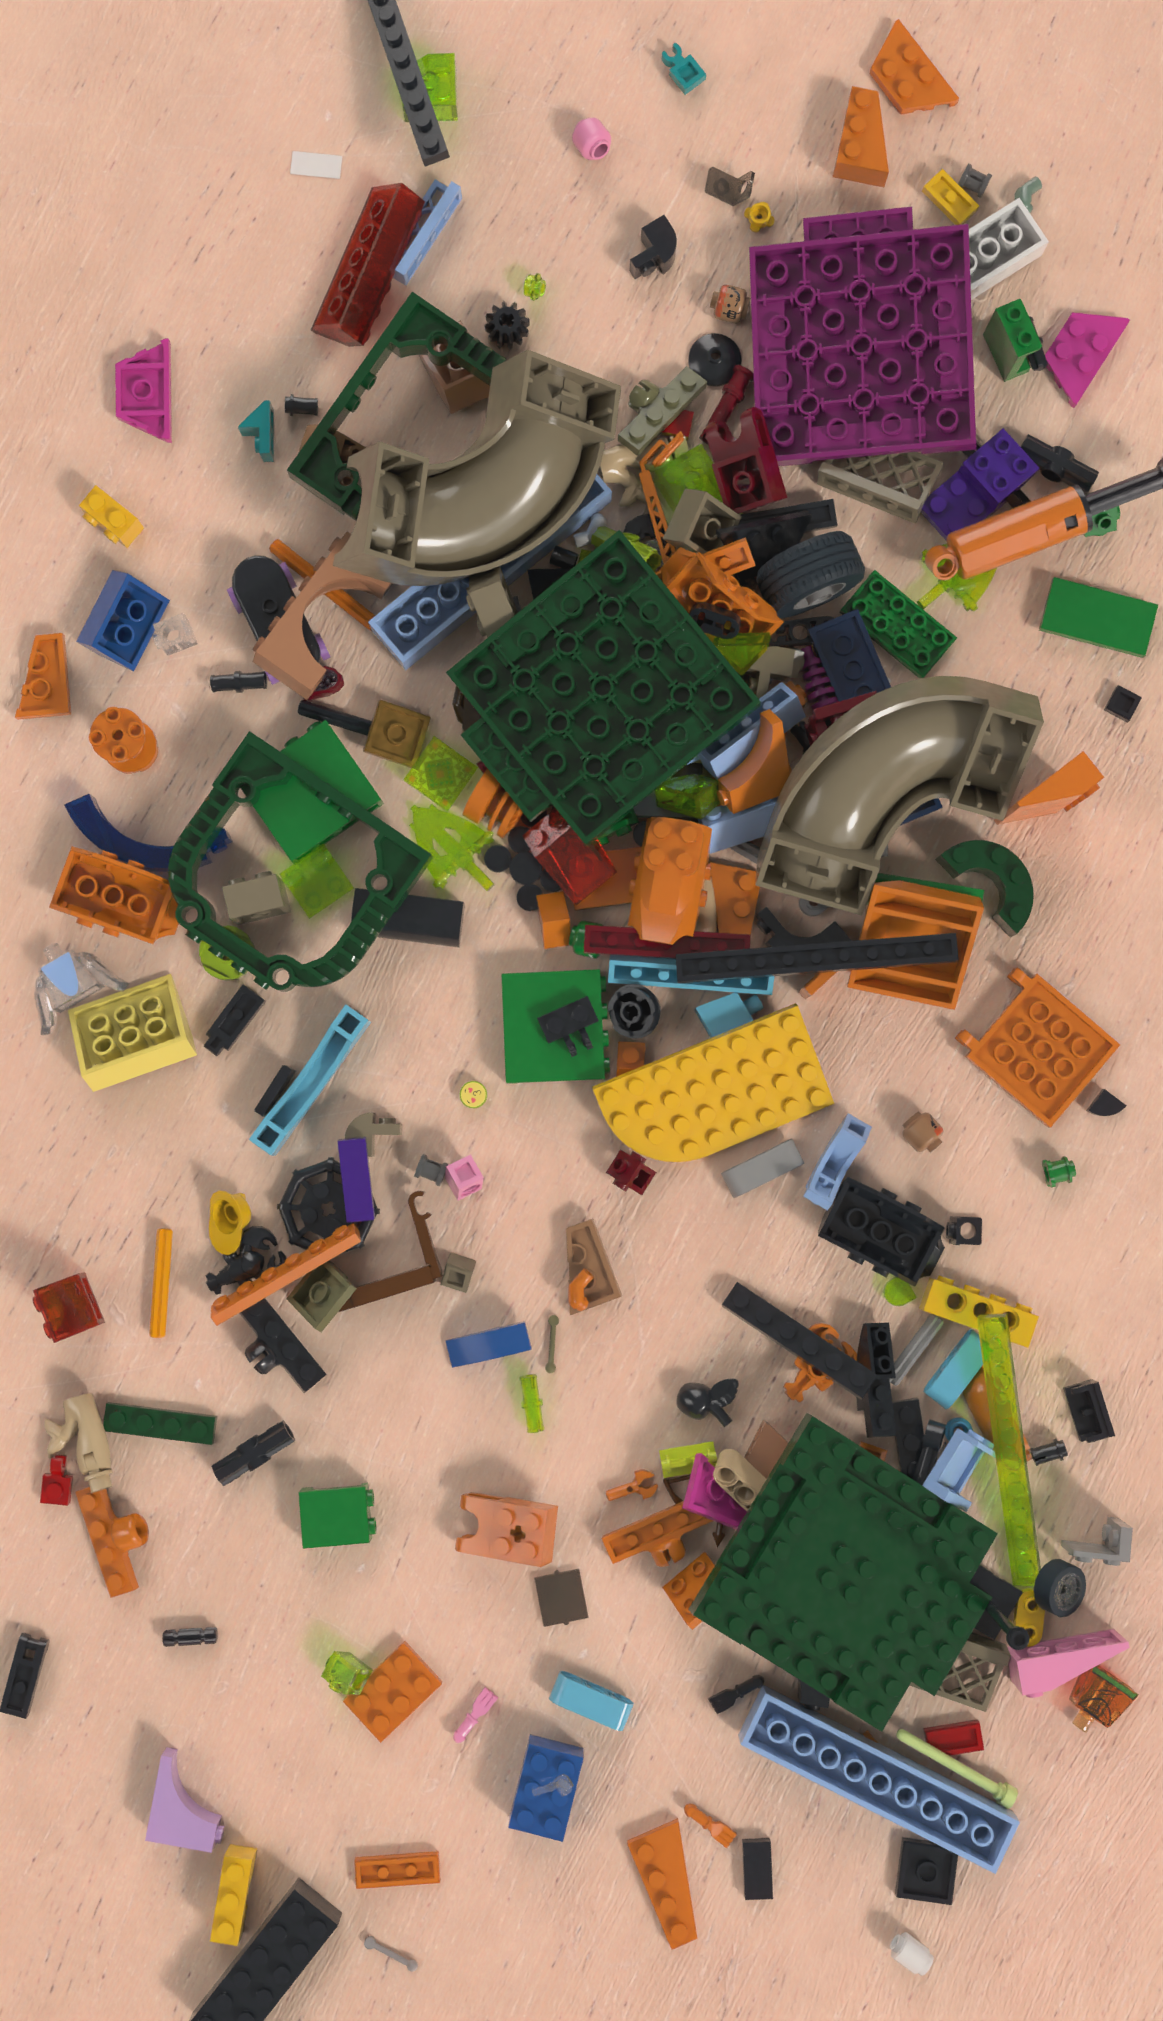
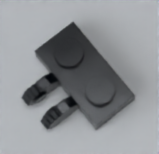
[537,996,599,1057]

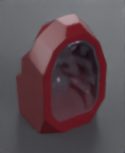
[303,666,345,701]

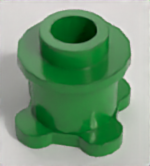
[1042,1156,1076,1188]

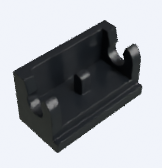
[1063,1379,1115,1443]

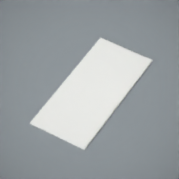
[290,151,342,179]

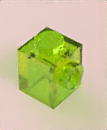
[321,1651,373,1695]

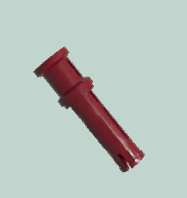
[699,365,754,445]

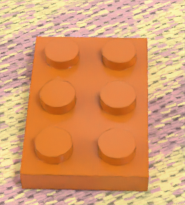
[343,1641,443,1743]

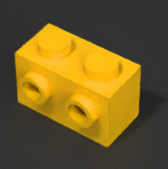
[79,485,144,548]

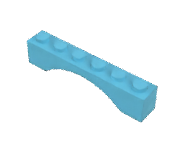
[249,1004,371,1156]

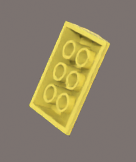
[68,974,197,1092]

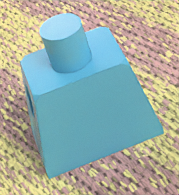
[694,992,764,1038]

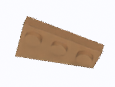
[566,1218,622,1315]

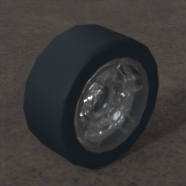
[1034,1559,1086,1617]

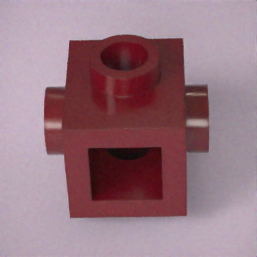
[606,1149,657,1195]

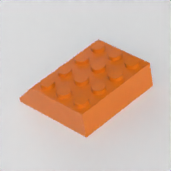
[847,880,984,1010]

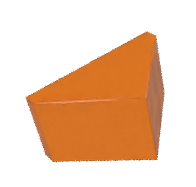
[536,891,570,949]

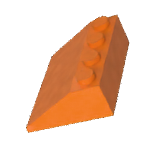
[994,751,1105,825]

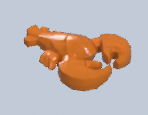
[783,1323,857,1403]

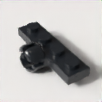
[239,1298,327,1393]

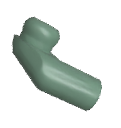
[1014,176,1042,213]

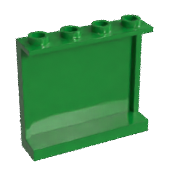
[241,720,384,865]
[501,969,610,1084]

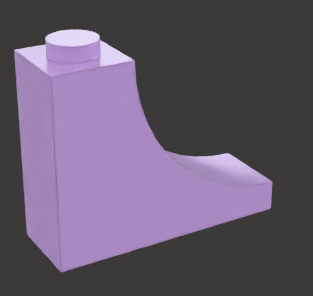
[145,1747,224,1853]

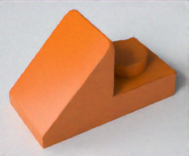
[616,1041,645,1077]

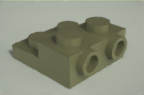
[286,1260,357,1333]

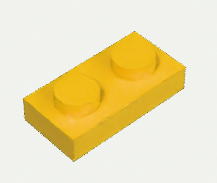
[922,169,979,225]

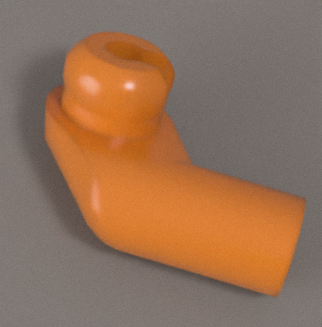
[568,1268,594,1311]

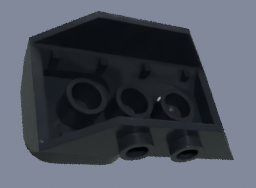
[818,1177,945,1286]

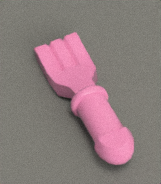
[453,1687,498,1743]

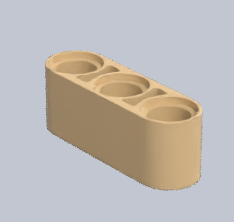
[713,1449,766,1511]

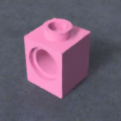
[445,1154,484,1201]

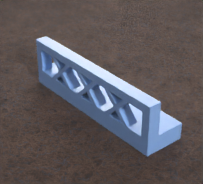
[379,179,462,286]

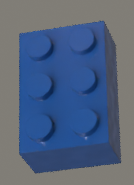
[508,1734,584,1842]

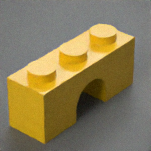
[210,1844,257,1946]

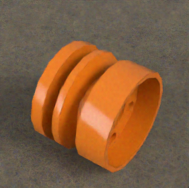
[462,769,523,839]

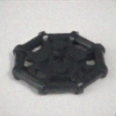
[277,1157,380,1254]

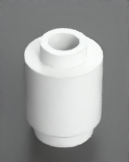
[890,1932,934,1976]

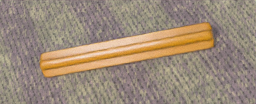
[149,1228,173,1338]

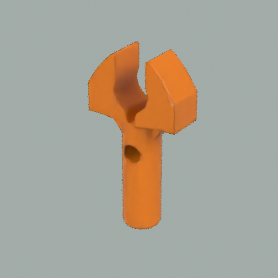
[606,1469,658,1501]

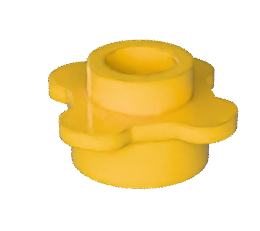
[744,202,775,233]

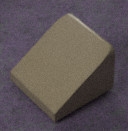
[440,1253,476,1293]

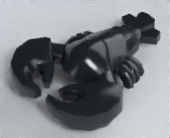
[205,1226,287,1295]

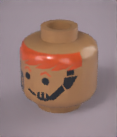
[710,284,751,324]
[902,1111,944,1153]

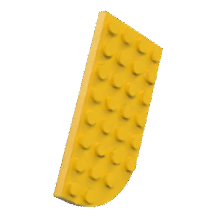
[592,1003,834,1162]

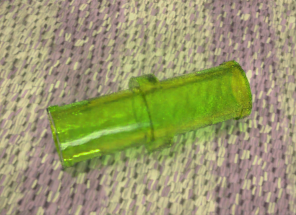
[519,1374,545,1433]

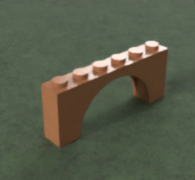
[252,531,393,700]

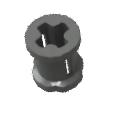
[958,163,992,198]
[414,1154,448,1186]

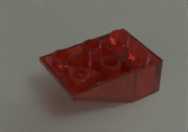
[33,1272,105,1343]

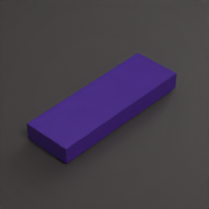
[337,1137,375,1223]

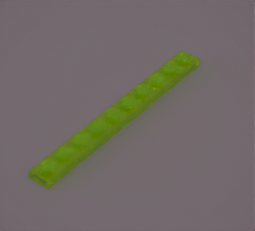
[977,1314,1041,1586]

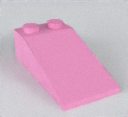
[1007,1629,1130,1698]

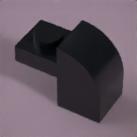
[629,215,677,279]

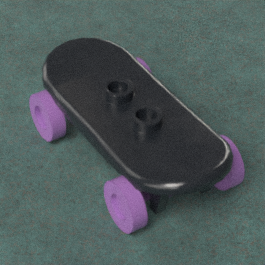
[227,555,331,685]

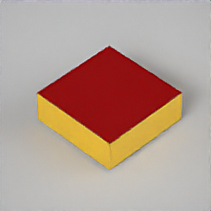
[662,410,694,440]

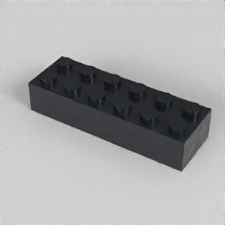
[189,1878,342,2021]

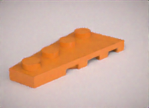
[627,1818,698,1950]

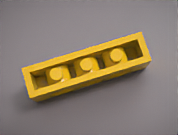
[919,1275,1039,1348]

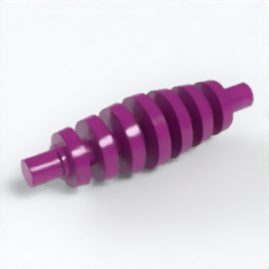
[801,646,838,710]

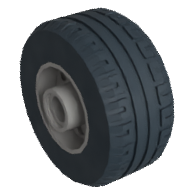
[756,531,865,618]

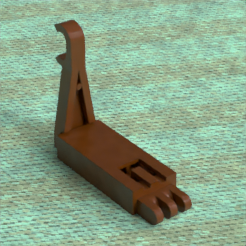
[338,1191,443,1312]

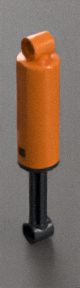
[925,458,1163,580]

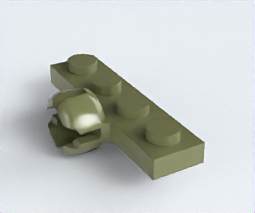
[618,366,707,456]

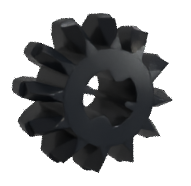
[484,301,530,350]

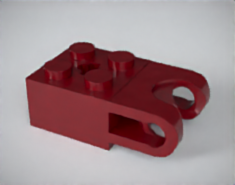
[705,407,788,514]

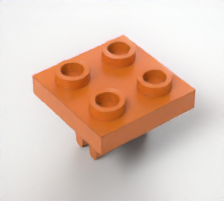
[662,1551,715,1630]

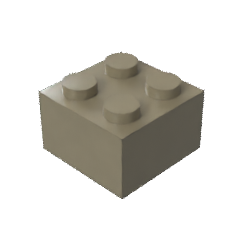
[663,489,741,554]
[466,566,518,638]
[222,871,291,925]

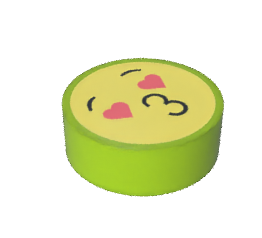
[460,1081,487,1109]

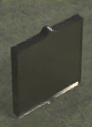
[534,1569,589,1627]

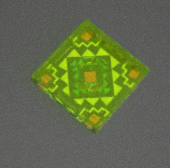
[402,736,478,812]

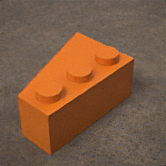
[833,86,889,188]

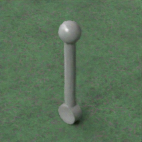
[364,1936,418,1972]

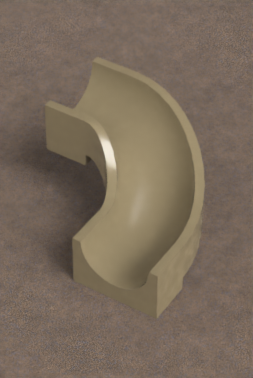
[333,349,621,586]
[755,676,1044,916]

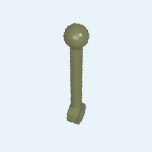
[545,1315,559,1373]

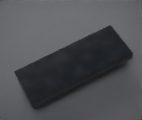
[351,888,465,948]

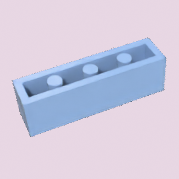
[698,682,806,781]
[698,796,779,854]

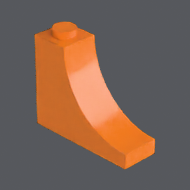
[717,709,790,814]

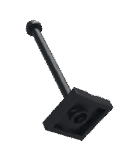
[969,1565,1029,1650]

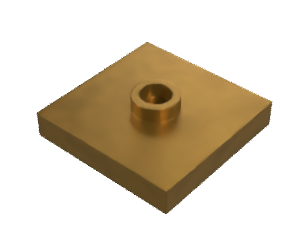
[363,699,431,769]

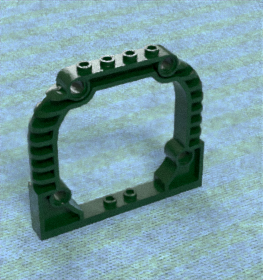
[287,292,507,521]
[168,731,433,992]

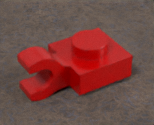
[40,1455,73,1506]

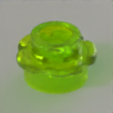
[524,273,546,301]

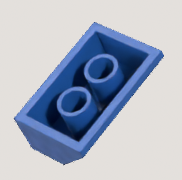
[76,570,170,672]

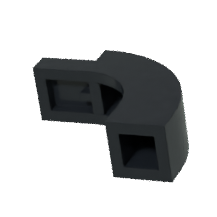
[756,907,852,947]

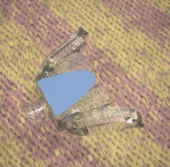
[34,943,130,1036]

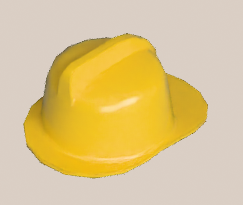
[209,1190,251,1255]

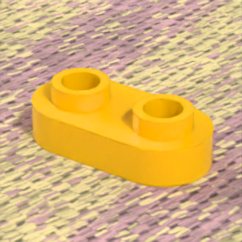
[1013,1588,1045,1647]

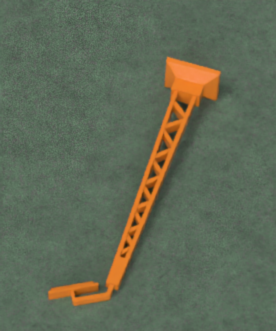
[639,431,684,565]

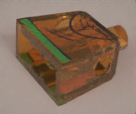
[1069,1665,1139,1733]

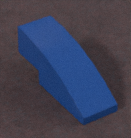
[446,1321,532,1368]

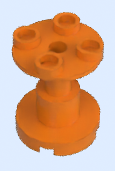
[89,707,158,774]

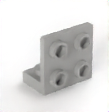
[1061,1517,1133,1566]

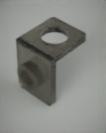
[705,167,755,206]

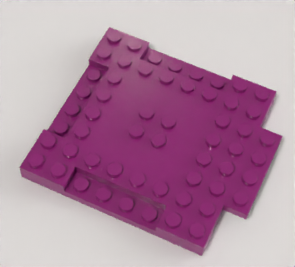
[749,206,976,466]

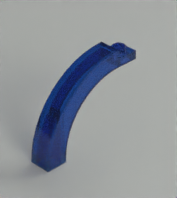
[64,794,233,872]

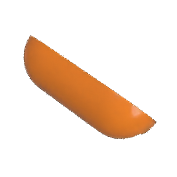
[963,1363,1033,1464]

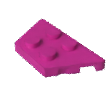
[1045,312,1130,408]
[115,338,172,443]

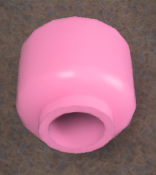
[572,118,611,160]

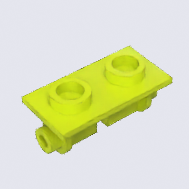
[659,1441,717,1478]

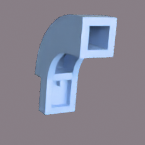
[803,1113,872,1211]

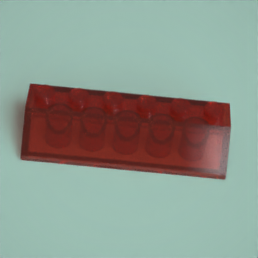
[311,183,425,347]

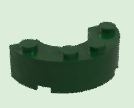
[935,840,1034,937]

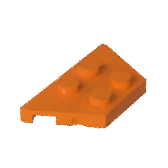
[869,19,959,114]

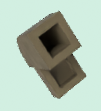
[742,646,795,699]
[345,1112,402,1157]

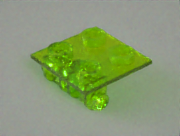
[279,844,354,919]

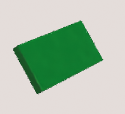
[839,570,957,679]
[1039,577,1158,658]

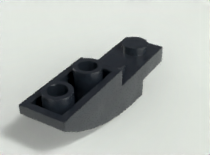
[856,1322,896,1438]

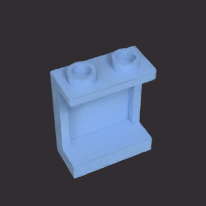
[922,1428,1000,1512]

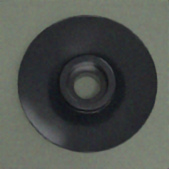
[688,333,742,386]

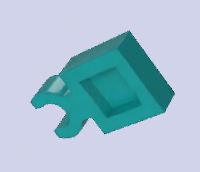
[661,43,706,95]

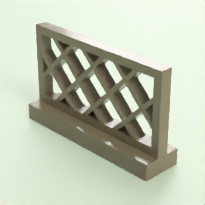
[817,452,944,524]
[909,1633,1011,1712]

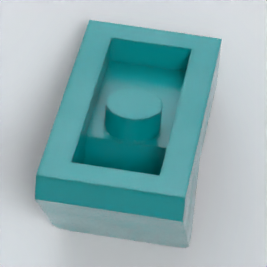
[238,400,274,462]

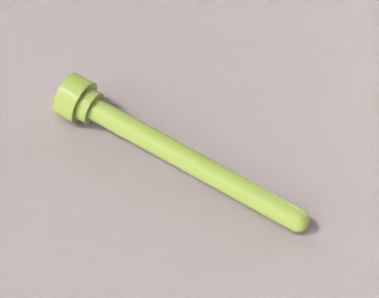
[896,1729,1018,1809]

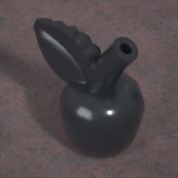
[676,1379,739,1427]

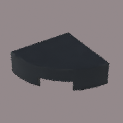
[1086,1089,1127,1116]

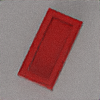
[923,1719,984,1759]

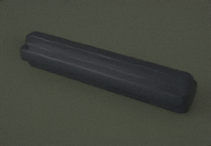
[298,700,372,736]

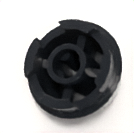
[607,984,661,1039]

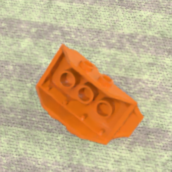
[660,547,784,666]
[628,817,713,945]
[49,846,179,944]

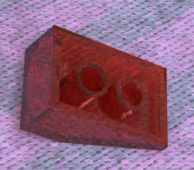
[522,808,617,905]

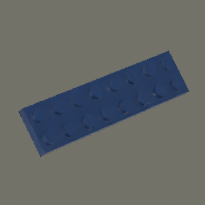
[807,609,943,826]

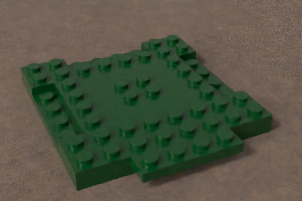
[446,530,761,847]
[688,1413,998,1732]

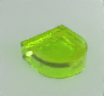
[883,1277,917,1306]

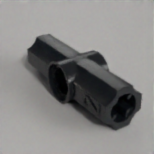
[1021,434,1099,494]
[211,1420,295,1486]

